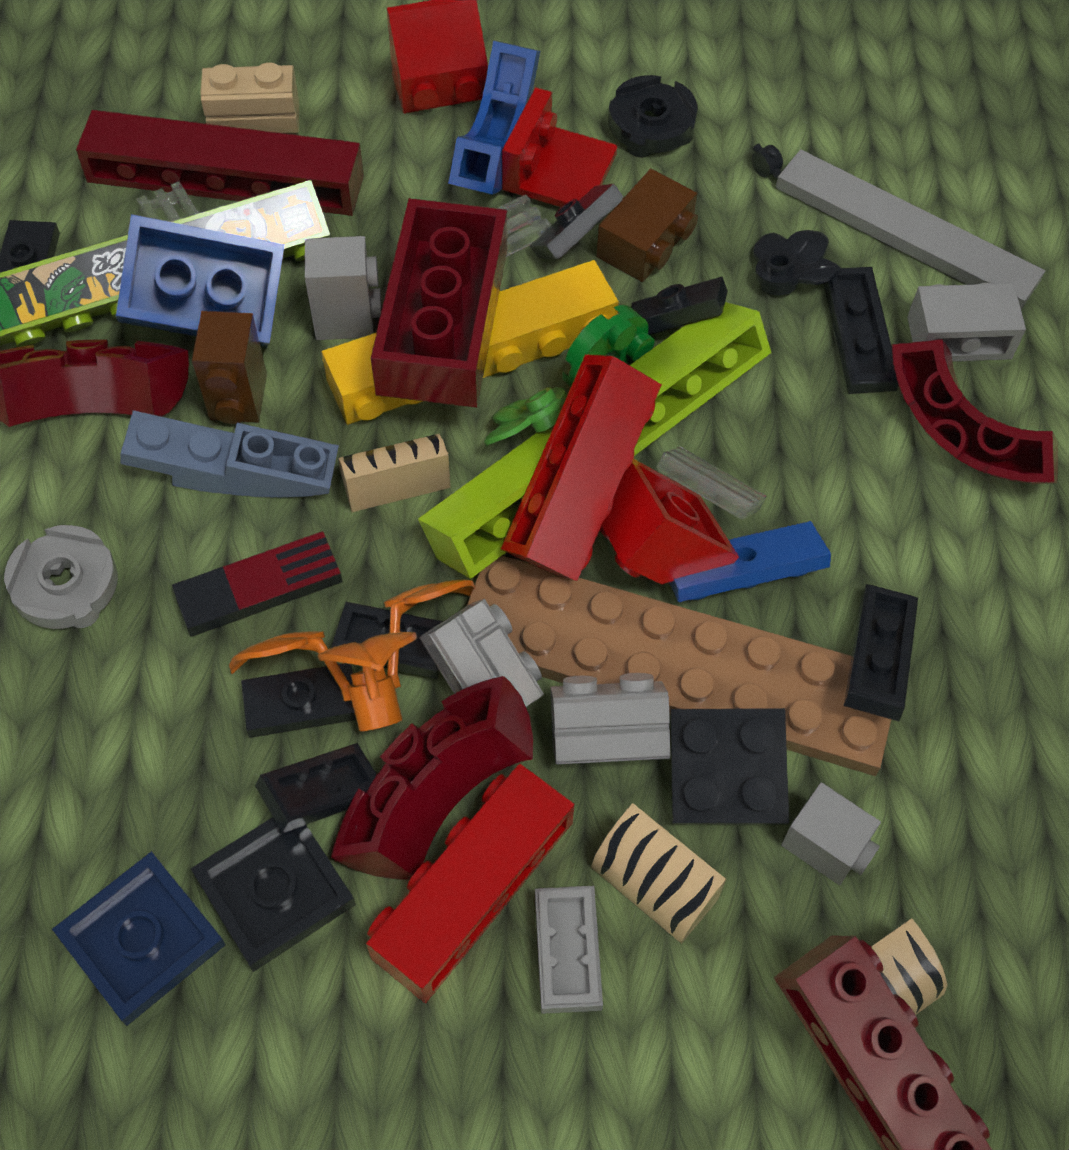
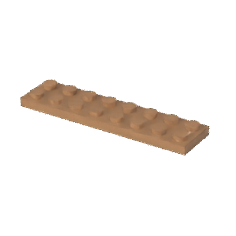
[467,556,891,776]

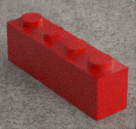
[501,354,662,581]
[366,763,575,1004]

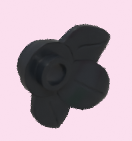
[753,230,841,295]

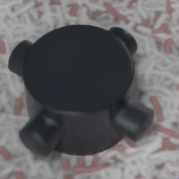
[752,144,783,179]

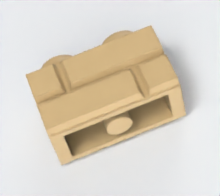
[201,63,299,133]

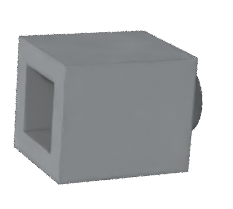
[781,782,881,886]

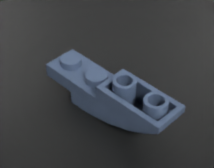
[120,411,339,498]

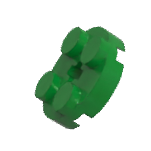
[562,305,655,388]

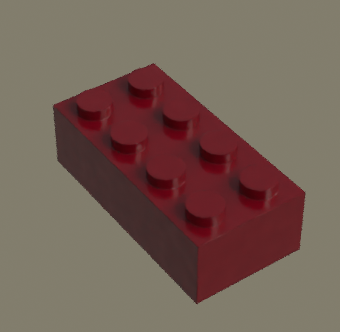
[371,198,507,408]

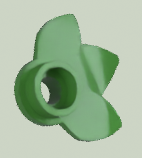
[484,387,567,446]

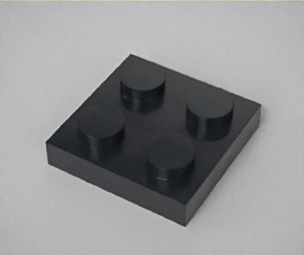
[671,708,789,825]
[190,817,356,972]

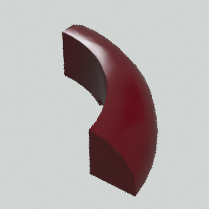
[0,339,189,427]
[892,339,1058,484]
[331,676,533,880]

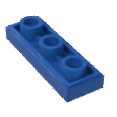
[669,521,831,602]

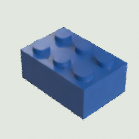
[116,214,285,349]

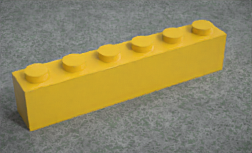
[321,260,619,425]

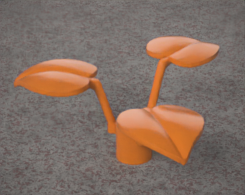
[229,580,475,731]

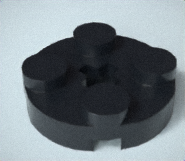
[608,75,698,158]

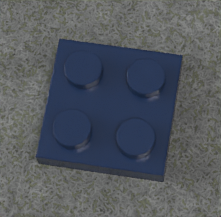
[52,851,226,1026]

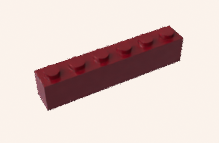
[76,110,364,216]

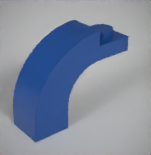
[448,41,541,194]

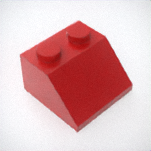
[387,0,488,113]
[599,459,739,584]

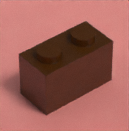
[596,168,698,283]
[192,311,267,424]

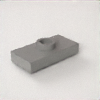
[535,886,603,1014]

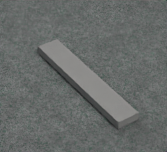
[776,149,1046,309]

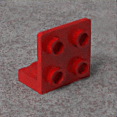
[502,87,617,207]

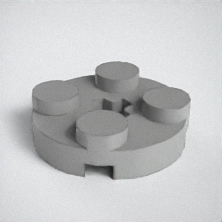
[4,525,118,629]

